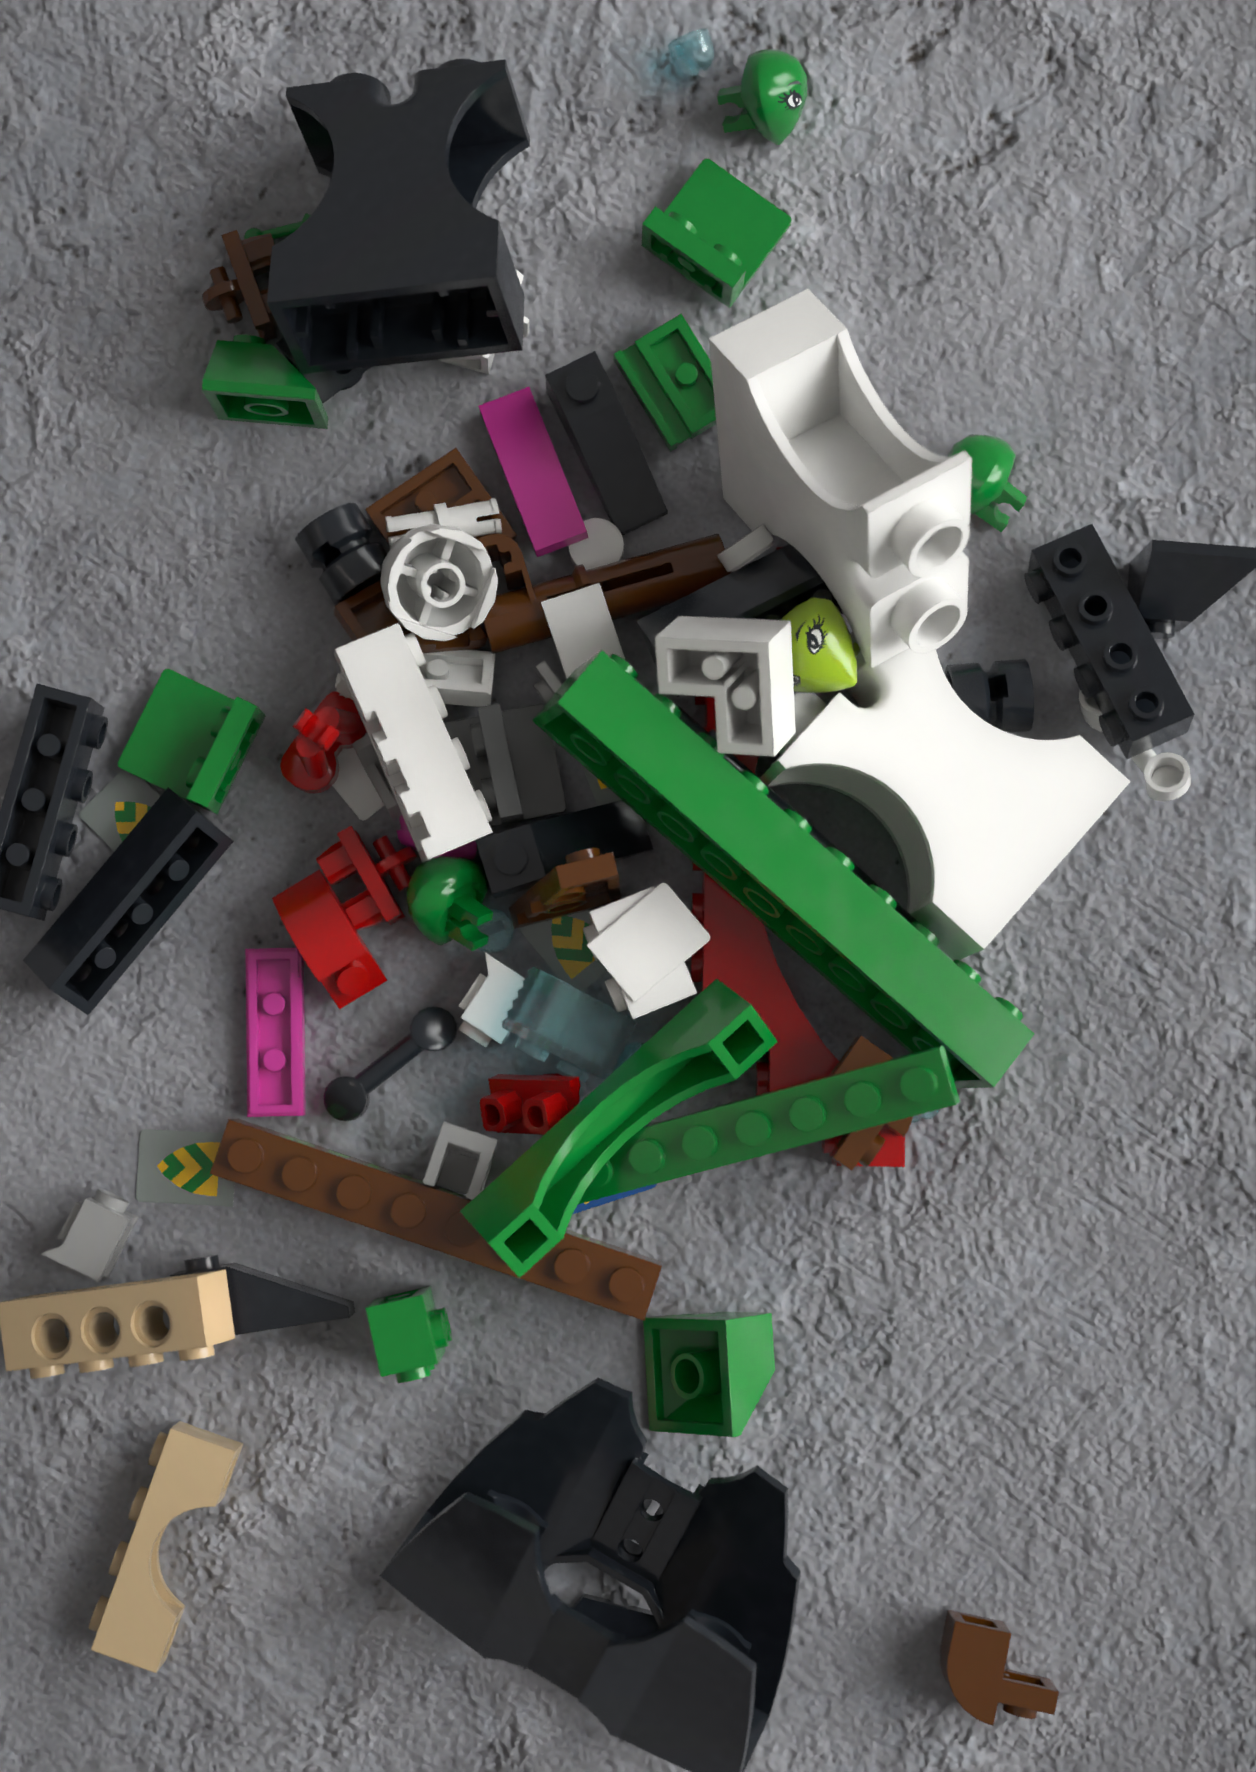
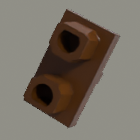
[202,230,278,341]

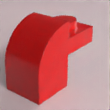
[272,869,388,1009]

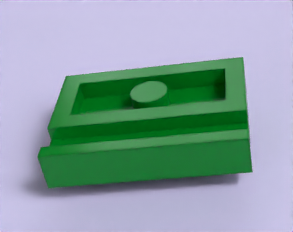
[613,314,716,452]

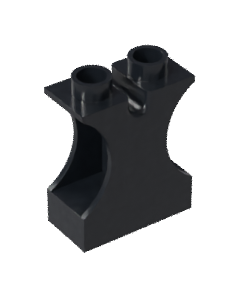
[267,59,530,374]

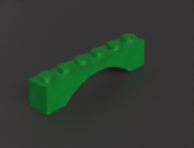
[460,978,778,1278]

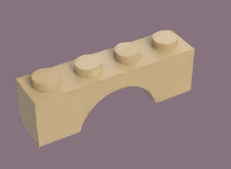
[89,1421,243,1673]

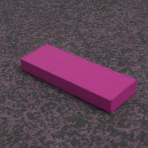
[478,387,588,557]
[245,948,306,1117]

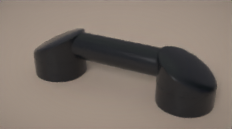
[323,1006,457,1121]

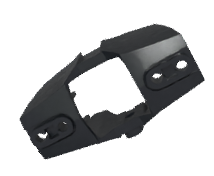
[380,1378,801,1772]

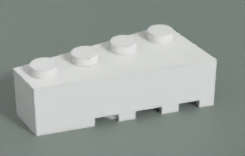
[334,623,493,862]

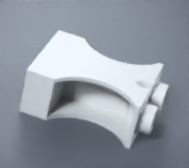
[709,289,972,668]
[760,631,1131,960]

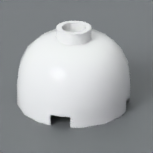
[380,524,498,641]

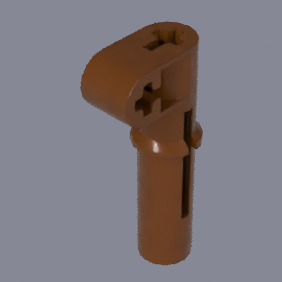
[478,533,731,654]

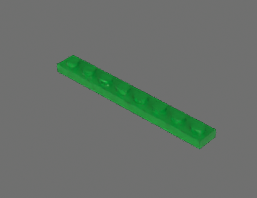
[512,1045,960,1204]

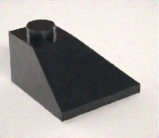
[1128,540,1256,639]

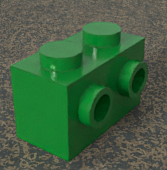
[366,1286,452,1383]

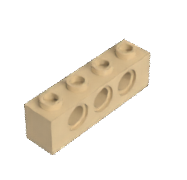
[0,1269,235,1379]

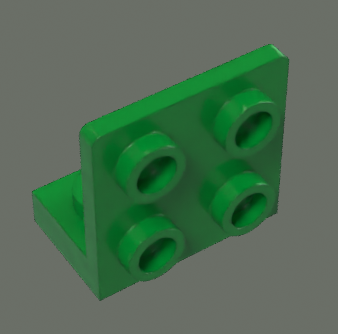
[641,158,792,308]
[118,669,266,815]

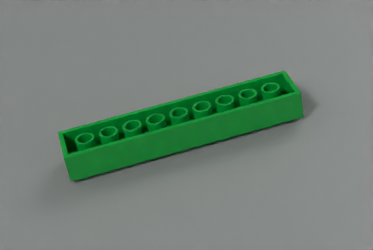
[532,650,1034,1089]

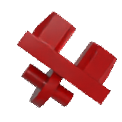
[316,826,417,931]
[479,1073,581,1135]

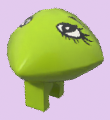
[781,597,861,693]

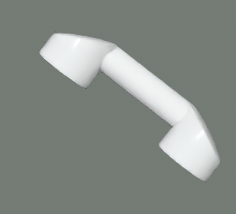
[1079,690,1191,802]

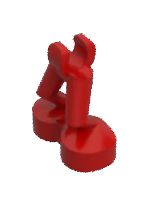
[280,691,367,794]

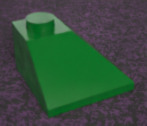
[202,334,329,429]
[643,1312,775,1437]

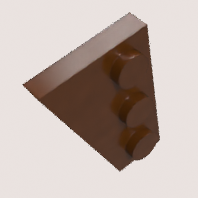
[509,848,621,929]

